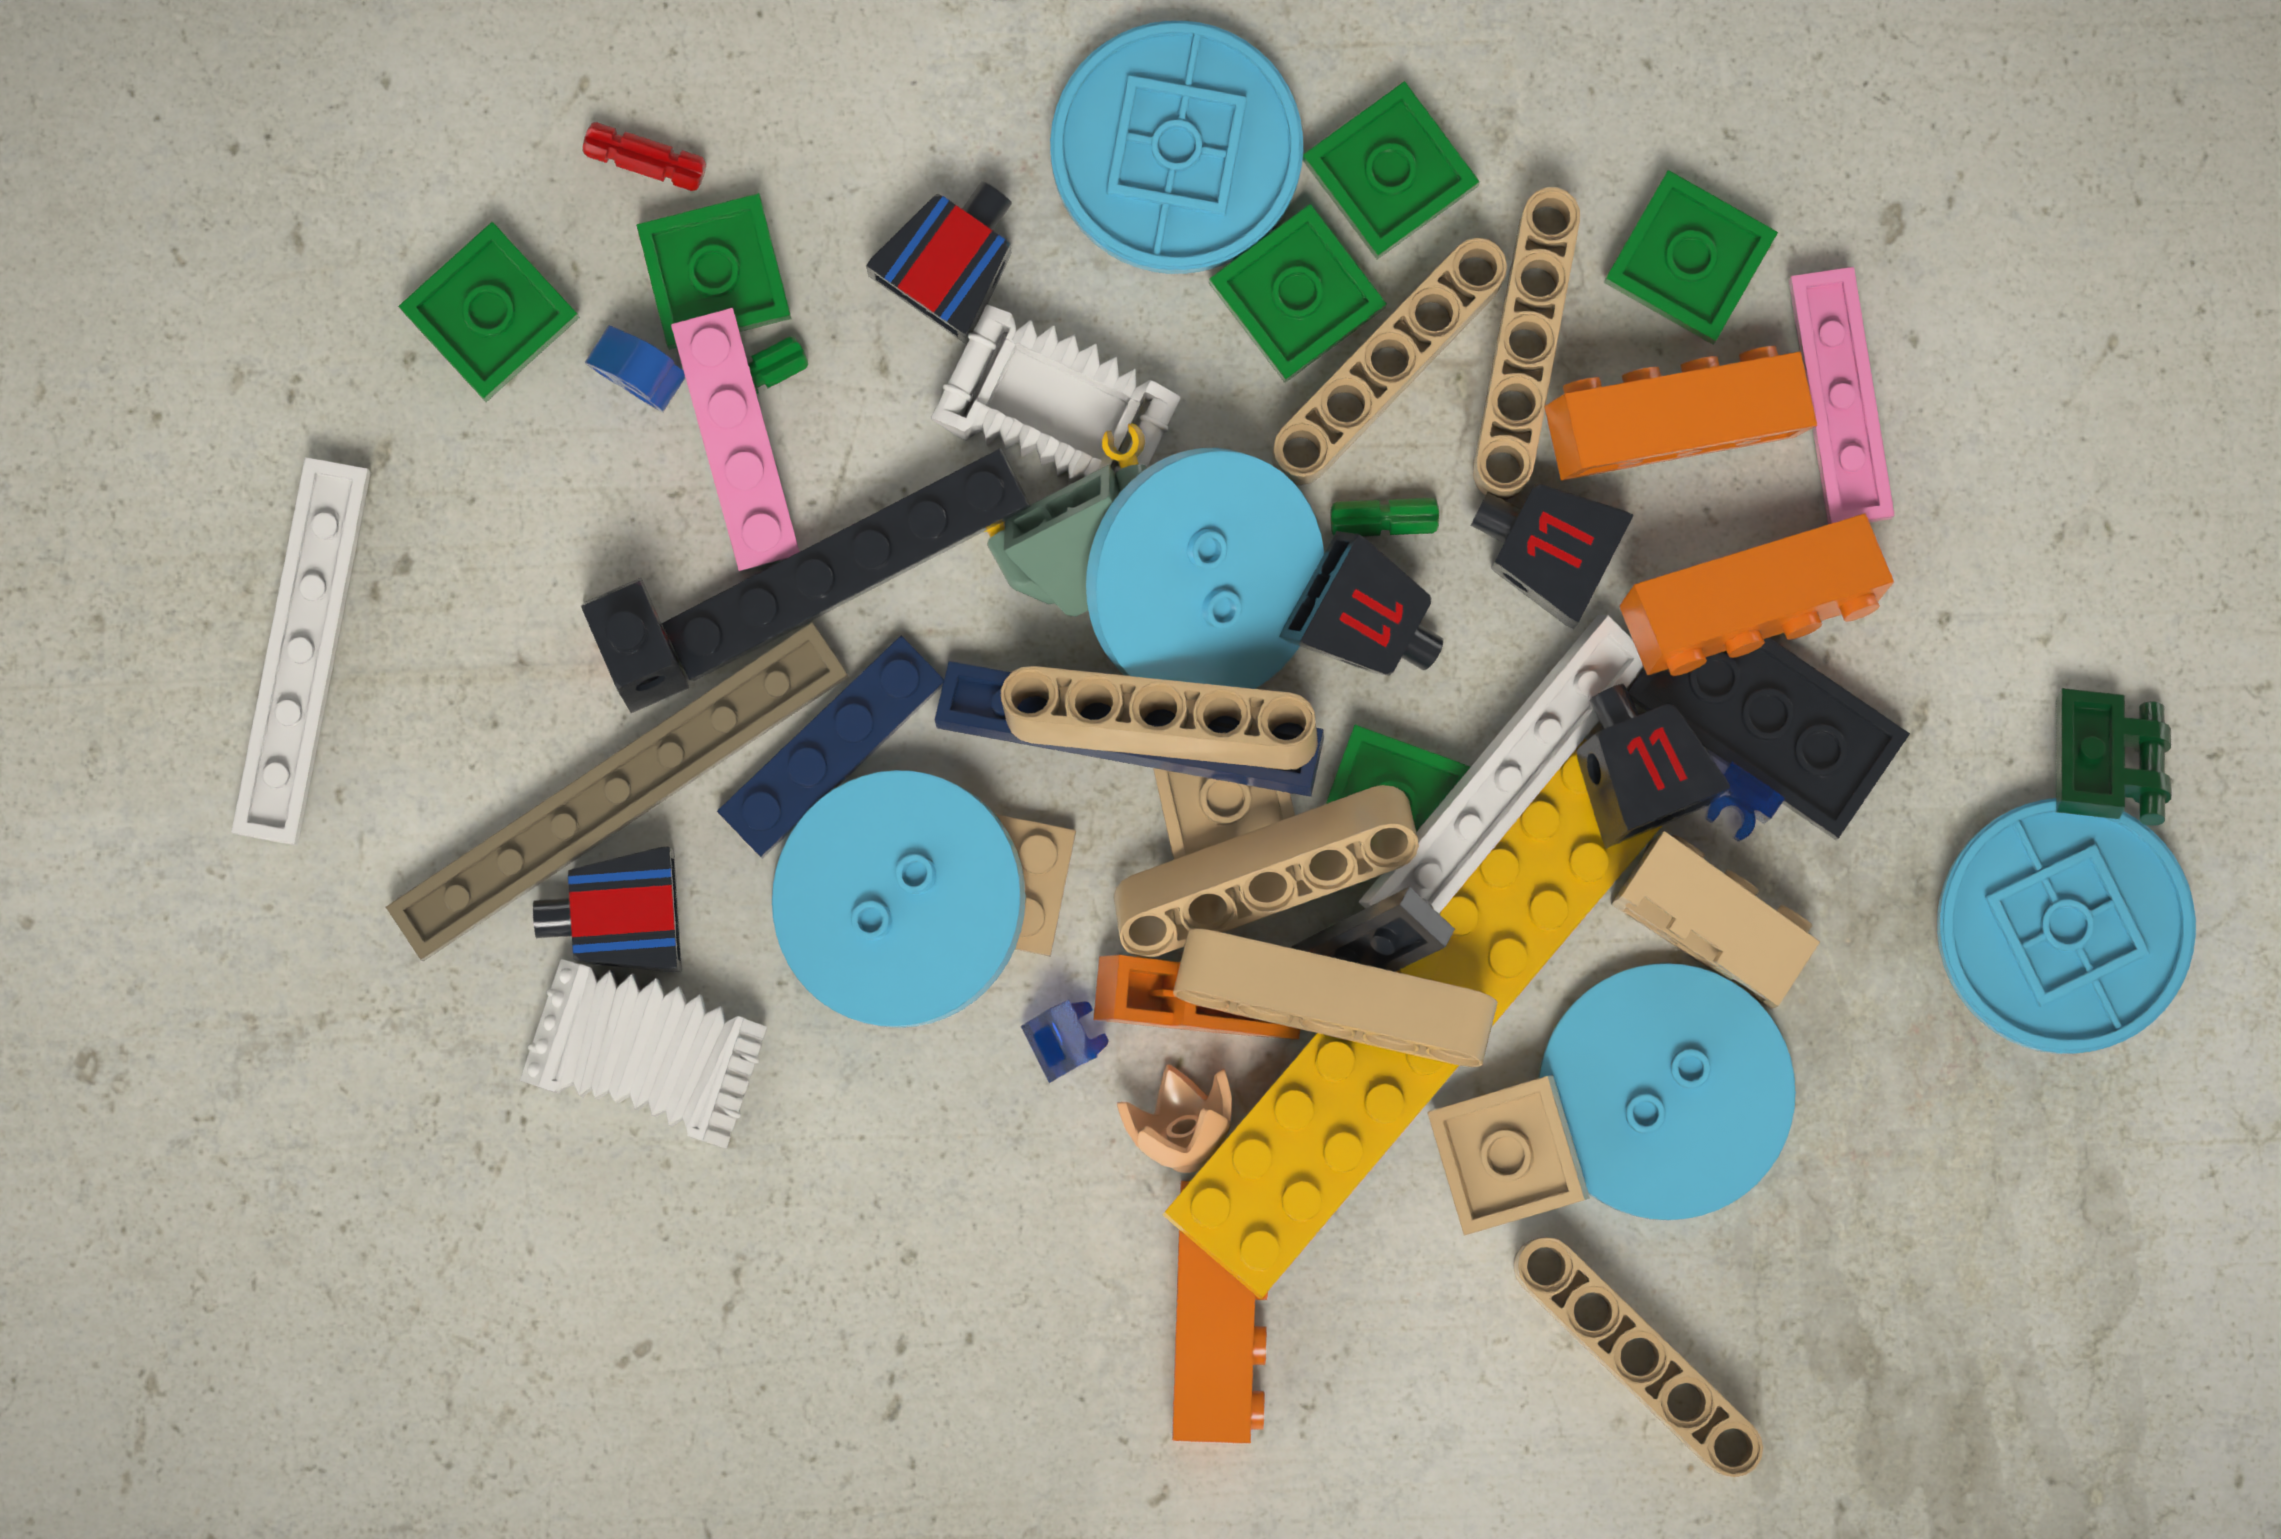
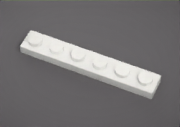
[232,457,371,846]
[1359,615,1644,913]

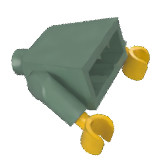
[984,423,1147,617]

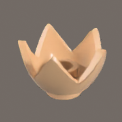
[1117,1065,1232,1173]

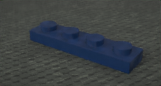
[717,635,944,859]

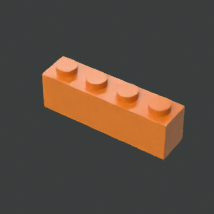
[1544,346,1818,480]
[1619,513,1894,676]
[1172,1181,1268,1443]

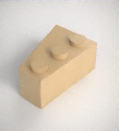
[1611,831,1820,1009]

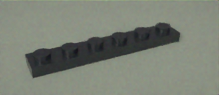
[662,448,1031,681]

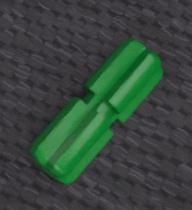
[748,337,808,394]
[1330,498,1439,536]

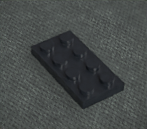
[1628,637,1910,840]

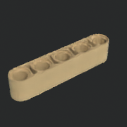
[1473,187,1580,500]
[1272,238,1507,486]
[1001,666,1318,770]
[1113,785,1419,958]
[1173,929,1498,1067]
[1513,1237,1763,1477]

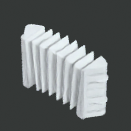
[931,305,1181,484]
[520,959,767,1149]

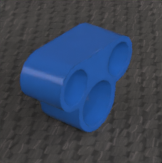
[585,325,686,412]

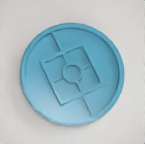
[1050,21,1303,274]
[1086,448,1324,689]
[772,770,1026,1028]
[1937,798,2196,1054]
[1538,963,1796,1220]

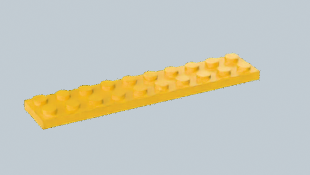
[1162,738,1663,1299]

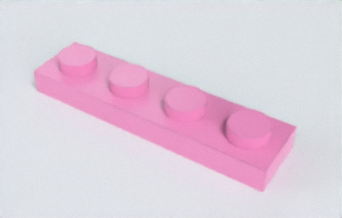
[1788,267,1895,524]
[671,308,800,571]

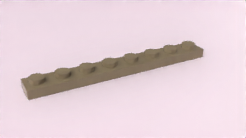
[386,622,849,961]

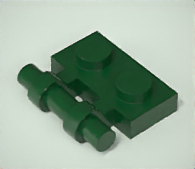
[2056,688,2172,826]

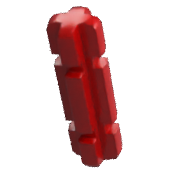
[582,122,706,191]

